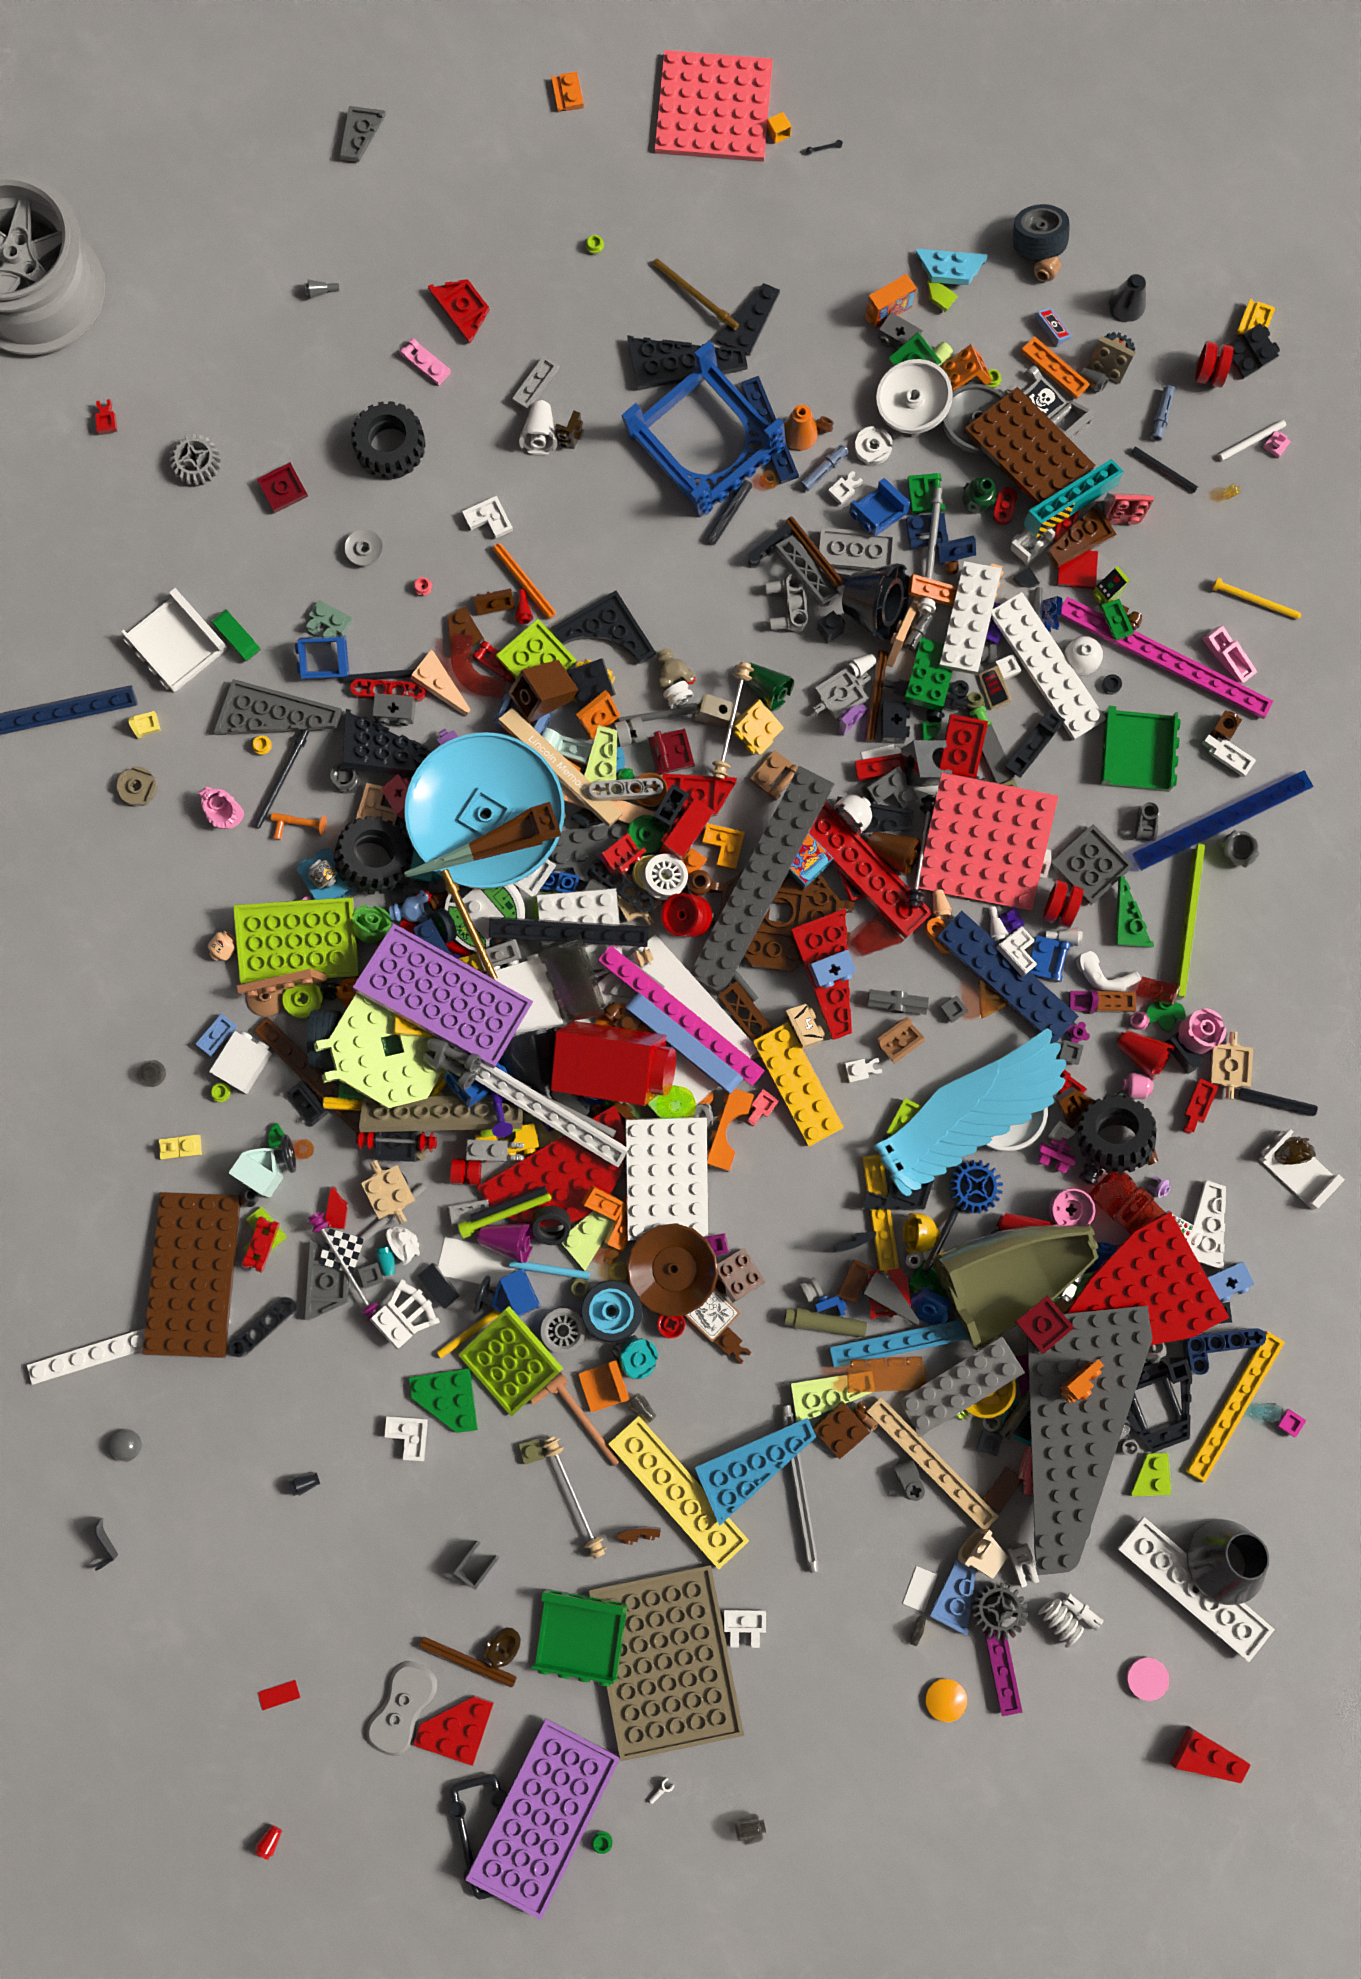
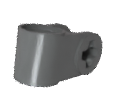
[1135,802,1159,841]
[894,1459,925,1501]

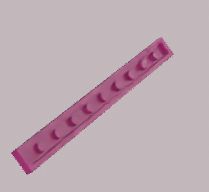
[598,945,765,1086]

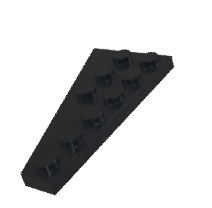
[627,335,748,390]

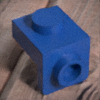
[814,1295,847,1316]

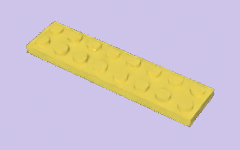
[609,1416,749,1569]

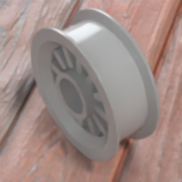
[541,1308,586,1354]

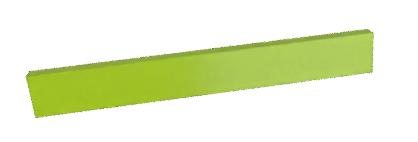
[1173,844,1205,1000]

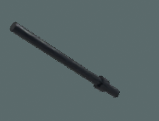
[253,730,310,828]

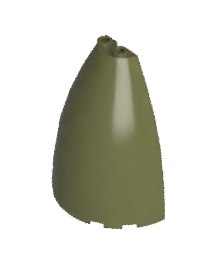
[933,1224,1098,1350]

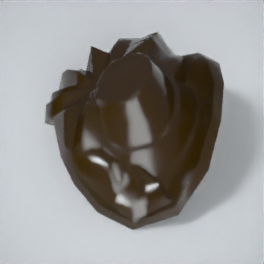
[1274,1136,1316,1165]
[483,1627,521,1670]

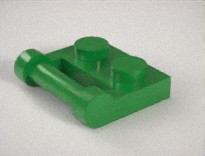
[907,473,946,514]

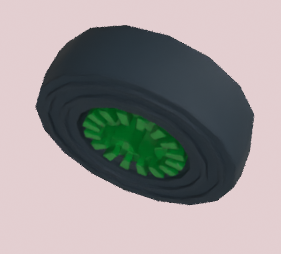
[430,908,457,944]

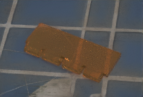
[847,1356,927,1393]

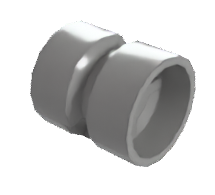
[614,716,647,747]

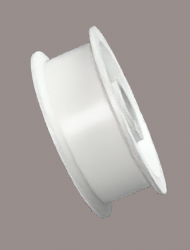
[642,854,688,900]

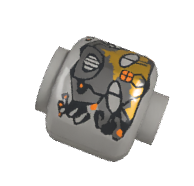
[308,859,337,889]

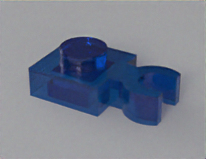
[1042,596,1062,632]

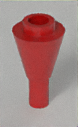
[515,589,534,625]

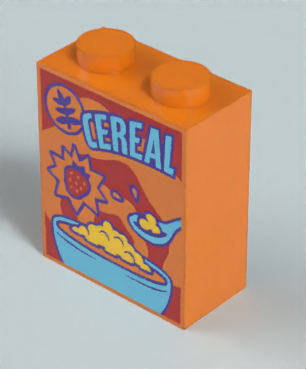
[865,273,917,329]

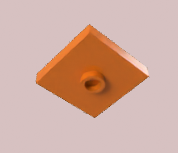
[576,690,620,740]

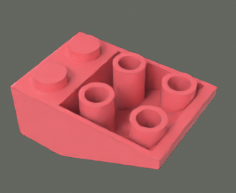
[1103,493,1154,525]

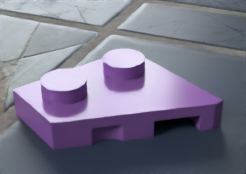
[838,704,868,736]

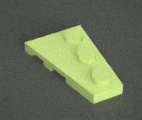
[562,1210,614,1271]

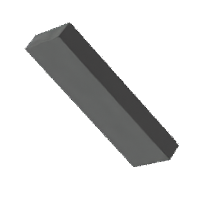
[982,725,1015,784]

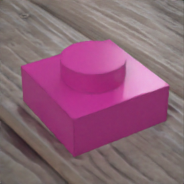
[1276,1409,1306,1438]

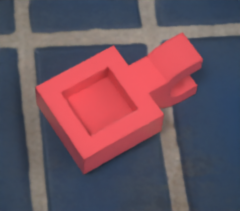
[747,1089,779,1126]

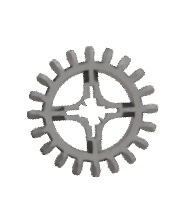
[169,434,222,486]

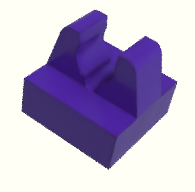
[998,907,1025,933]

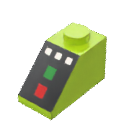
[1092,566,1130,605]

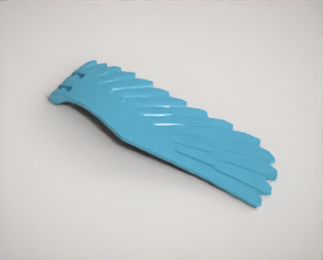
[873,1028,1066,1196]

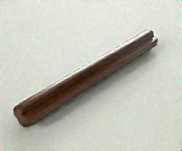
[785,516,844,589]
[864,650,888,742]
[419,1637,517,1687]

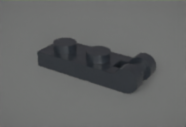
[748,523,792,568]

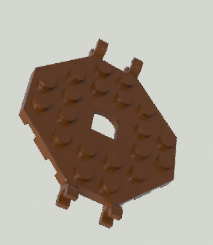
[709,870,854,973]

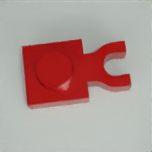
[95,399,118,434]

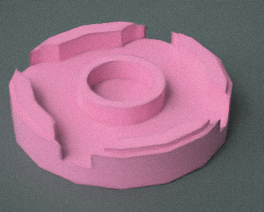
[1126,1657,1169,1701]

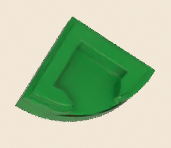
[921,722,941,740]
[267,1123,285,1149]

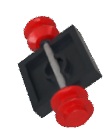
[355,1131,437,1162]

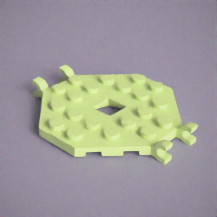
[314,992,454,1109]

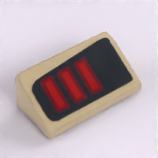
[978,666,1011,710]

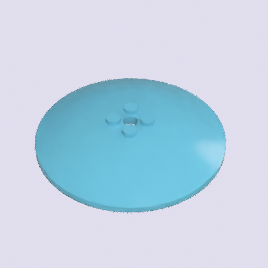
[405,732,565,889]

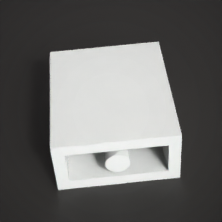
[209,1031,272,1094]

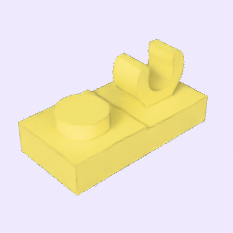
[159,1135,202,1160]

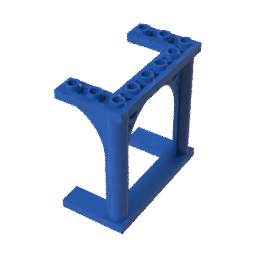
[621,341,786,517]

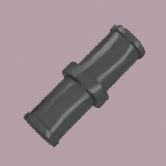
[904,614,933,651]

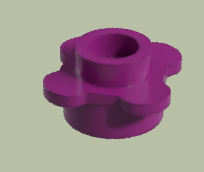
[1067,1022,1090,1043]

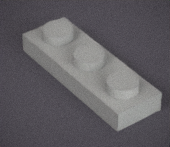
[512,355,560,411]

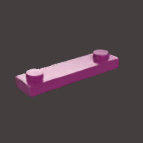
[984,1626,1023,1716]

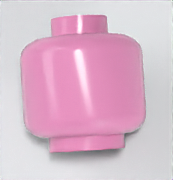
[1122,1073,1153,1099]

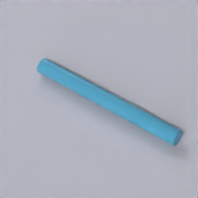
[509,1259,590,1280]

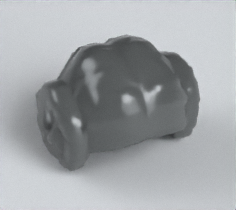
[1220,830,1260,868]

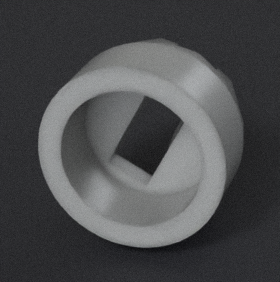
[1122,1438,1139,1456]

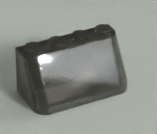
[539,934,606,1022]

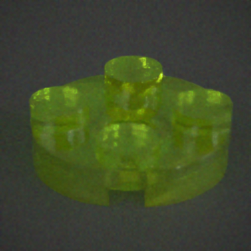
[656,1085,696,1118]

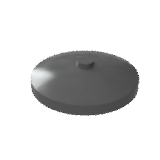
[941,384,1005,454]

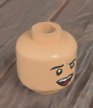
[208,931,237,961]

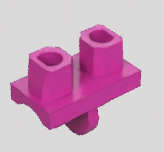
[1038,1137,1076,1173]

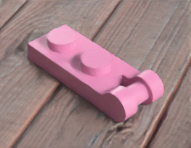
[399,338,451,386]

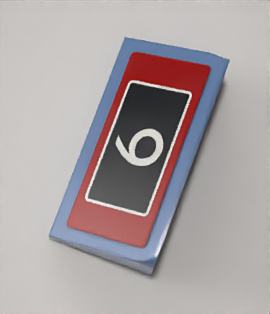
[1035,308,1072,347]

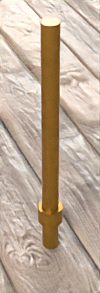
[653,258,739,330]
[441,869,498,980]

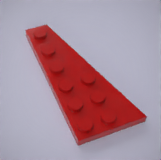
[790,908,852,1040]

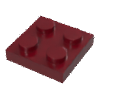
[257,462,308,513]
[1015,1295,1074,1354]

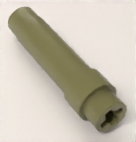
[784,1308,867,1338]

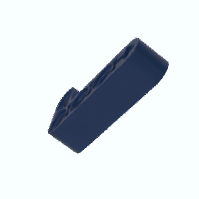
[1183,1328,1266,1375]

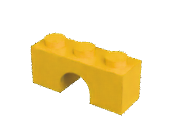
[475,1123,540,1163]

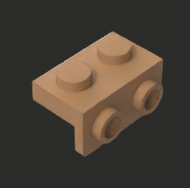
[877,1017,925,1064]

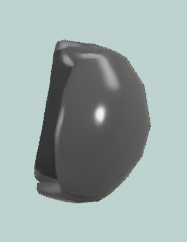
[109,1429,142,1462]

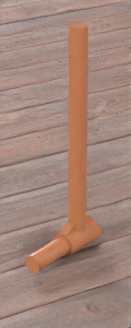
[530,1372,620,1466]

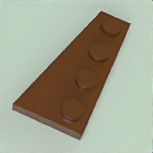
[1046,503,1117,568]

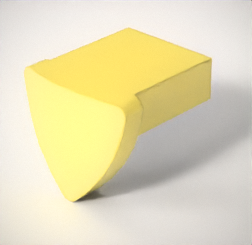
[129,711,161,739]

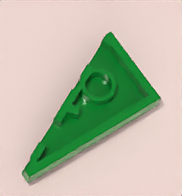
[1115,876,1154,948]

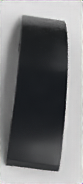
[1005,709,1065,778]

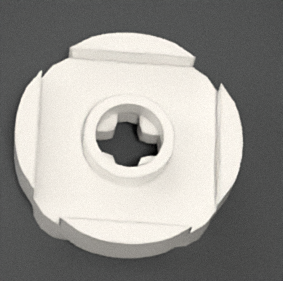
[854,426,892,466]

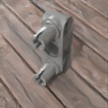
[765,574,808,633]

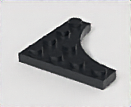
[551,590,656,664]

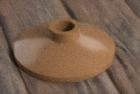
[247,989,286,1017]

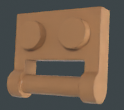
[750,750,798,801]

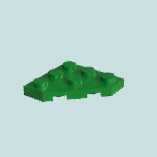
[409,1368,478,1433]

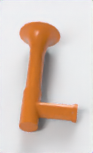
[271,812,327,840]

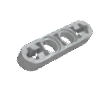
[588,778,663,801]

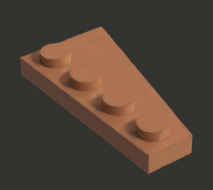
[237,969,327,998]

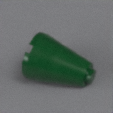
[744,663,795,711]

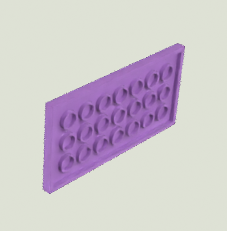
[353,923,533,1069]
[465,1718,620,1920]

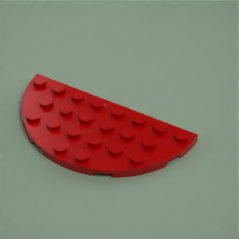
[477,1105,626,1227]

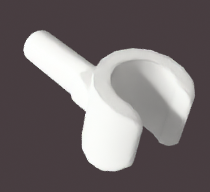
[649,1778,674,1804]

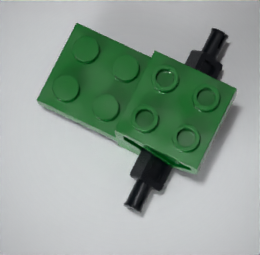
[883,637,969,712]

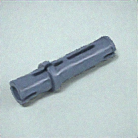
[1150,385,1176,441]
[800,444,849,491]

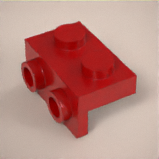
[599,833,646,875]

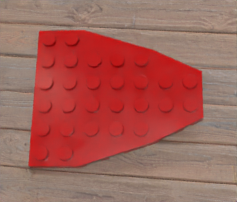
[1064,1211,1229,1346]

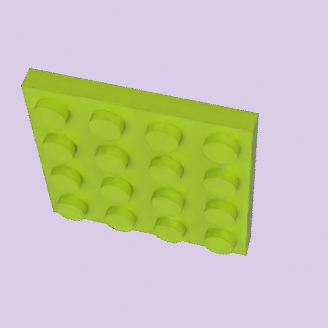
[458,1306,563,1417]

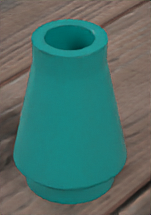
[375,1245,395,1276]

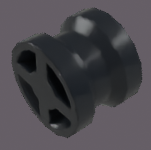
[1079,1163,1104,1186]

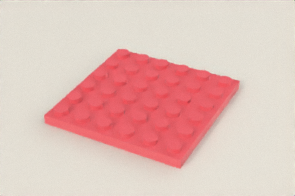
[655,50,773,162]
[918,772,1058,911]

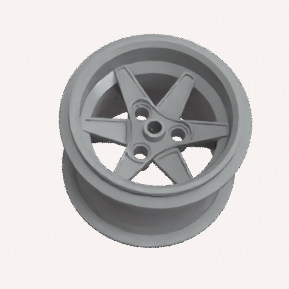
[0,175,106,355]

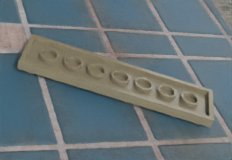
[359,1095,523,1132]

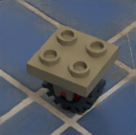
[1087,332,1135,384]

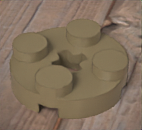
[116,767,157,806]

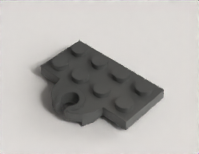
[552,823,627,885]

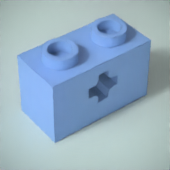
[808,950,857,989]
[1207,1262,1254,1303]

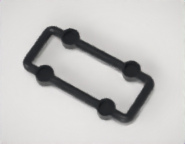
[449,1774,507,1900]

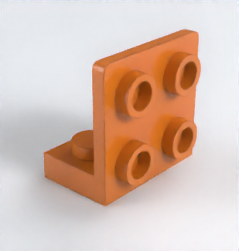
[940,344,992,392]
[579,1360,630,1412]

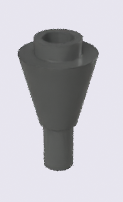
[304,279,339,299]

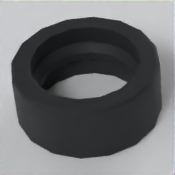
[532,1205,571,1246]

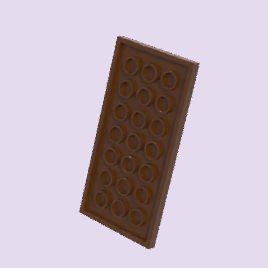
[142,1192,241,1358]

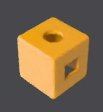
[767,112,792,144]

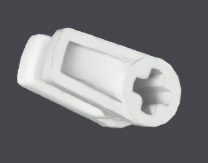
[1007,1543,1039,1588]

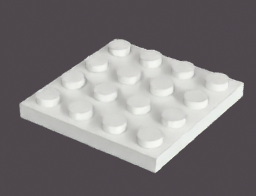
[537,888,623,972]

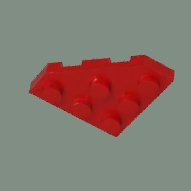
[414,1695,494,1766]

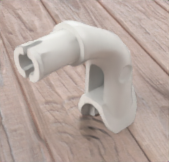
[1076,951,1141,992]

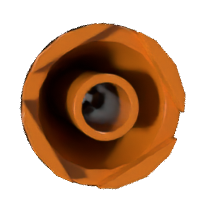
[784,405,818,451]

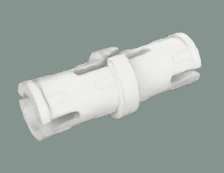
[1062,1593,1103,1631]

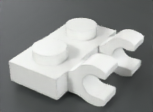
[724,1610,766,1648]

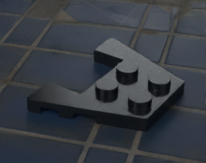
[861,1135,935,1210]

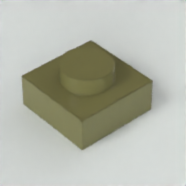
[519,1439,545,1465]

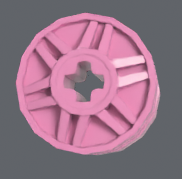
[1048,1189,1095,1226]

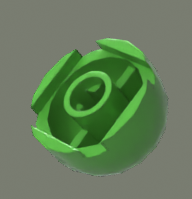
[352,905,392,944]

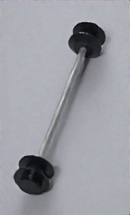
[904,795,936,909]

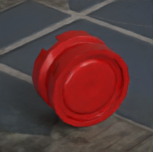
[657,1315,686,1339]

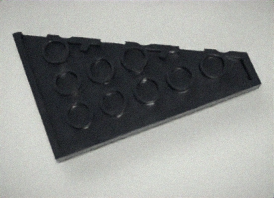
[342,709,431,776]

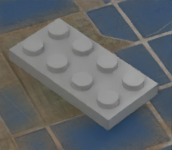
[819,527,897,570]

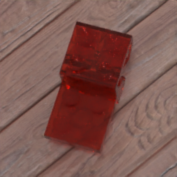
[1088,1172,1165,1234]

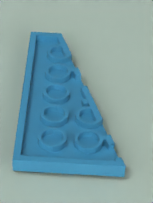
[695,1417,816,1526]

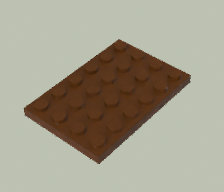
[964,387,1096,505]

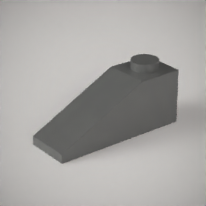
[862,1271,920,1325]

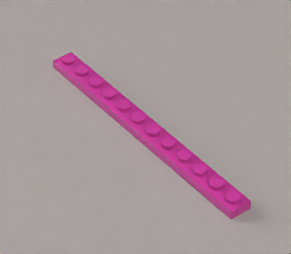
[1058,597,1273,719]

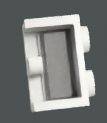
[1011,527,1055,566]

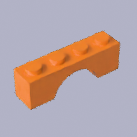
[707,1089,754,1172]

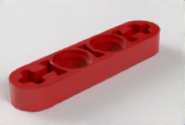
[350,679,426,702]

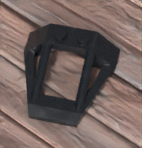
[1126,1357,1192,1453]

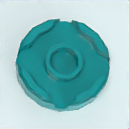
[619,1338,658,1379]

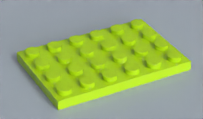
[233,897,360,984]

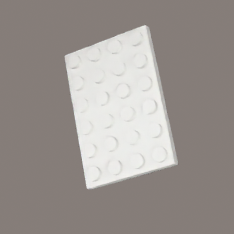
[625,1117,708,1241]

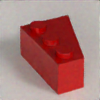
[658,798,714,860]

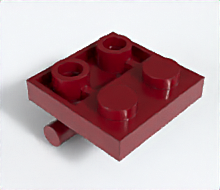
[648,728,695,775]

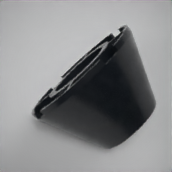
[842,563,910,641]
[1187,1519,1269,1605]

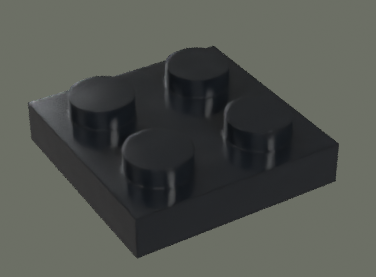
[566,658,616,708]

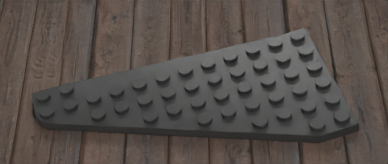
[1026,1306,1152,1575]

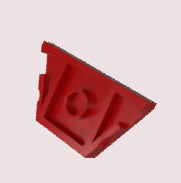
[428,279,490,343]
[662,773,737,816]

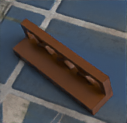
[718,981,773,1041]

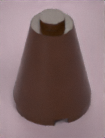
[865,831,922,875]

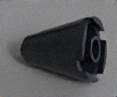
[1109,274,1146,322]

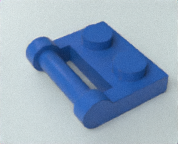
[1030,935,1071,982]

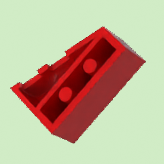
[1169,1726,1251,1784]

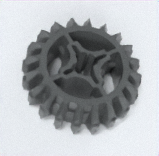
[971,1583,1028,1641]

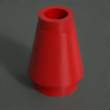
[254,1825,282,1860]

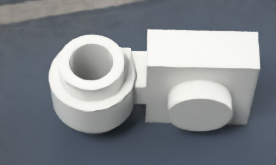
[905,1248,944,1269]

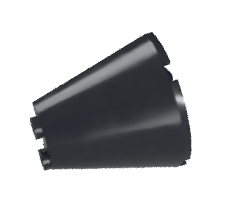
[498,1027,561,1115]

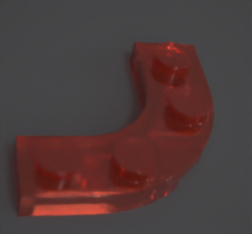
[451,633,506,699]

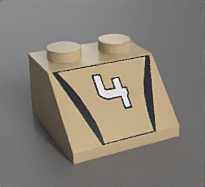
[784,1004,825,1051]

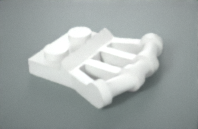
[370,1279,440,1350]

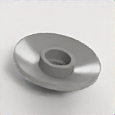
[345,529,383,566]

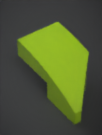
[926,279,958,313]

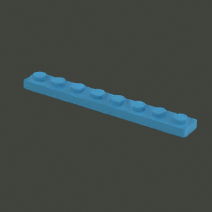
[829,1320,968,1368]

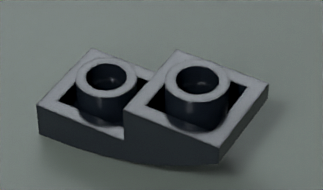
[418,1263,460,1309]

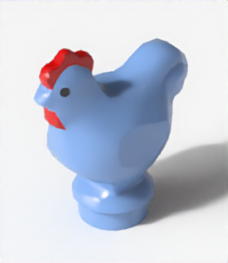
[389,890,432,925]

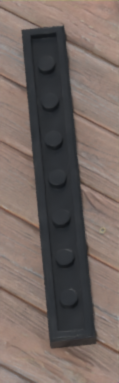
[489,917,649,947]

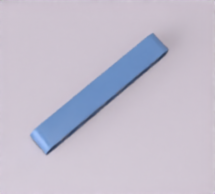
[624,992,743,1094]

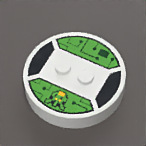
[445,884,525,952]

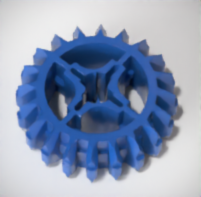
[948,1160,1003,1214]

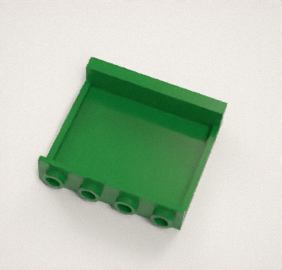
[1100,706,1181,792]
[532,1589,628,1686]

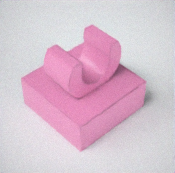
[1263,431,1291,458]

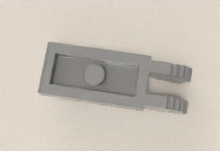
[466,1140,524,1162]

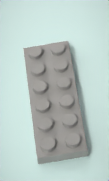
[899,1337,1025,1437]

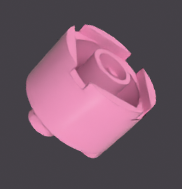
[1178,1008,1226,1054]

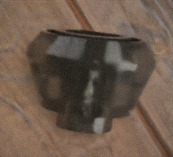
[139,1060,166,1087]

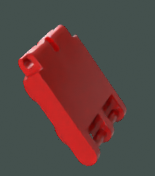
[866,1268,911,1320]

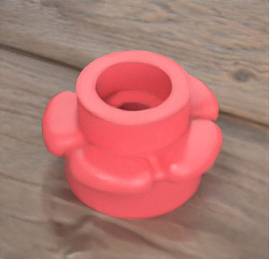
[414,577,433,596]

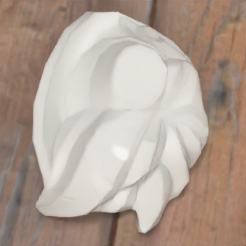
[386,1227,420,1265]

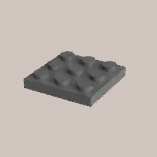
[1051,824,1134,905]

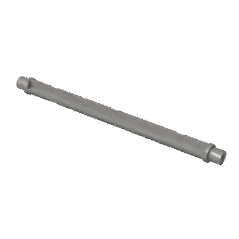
[781,1405,819,1573]

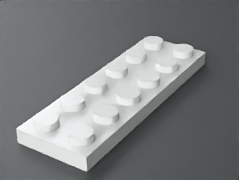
[939,561,1002,675]

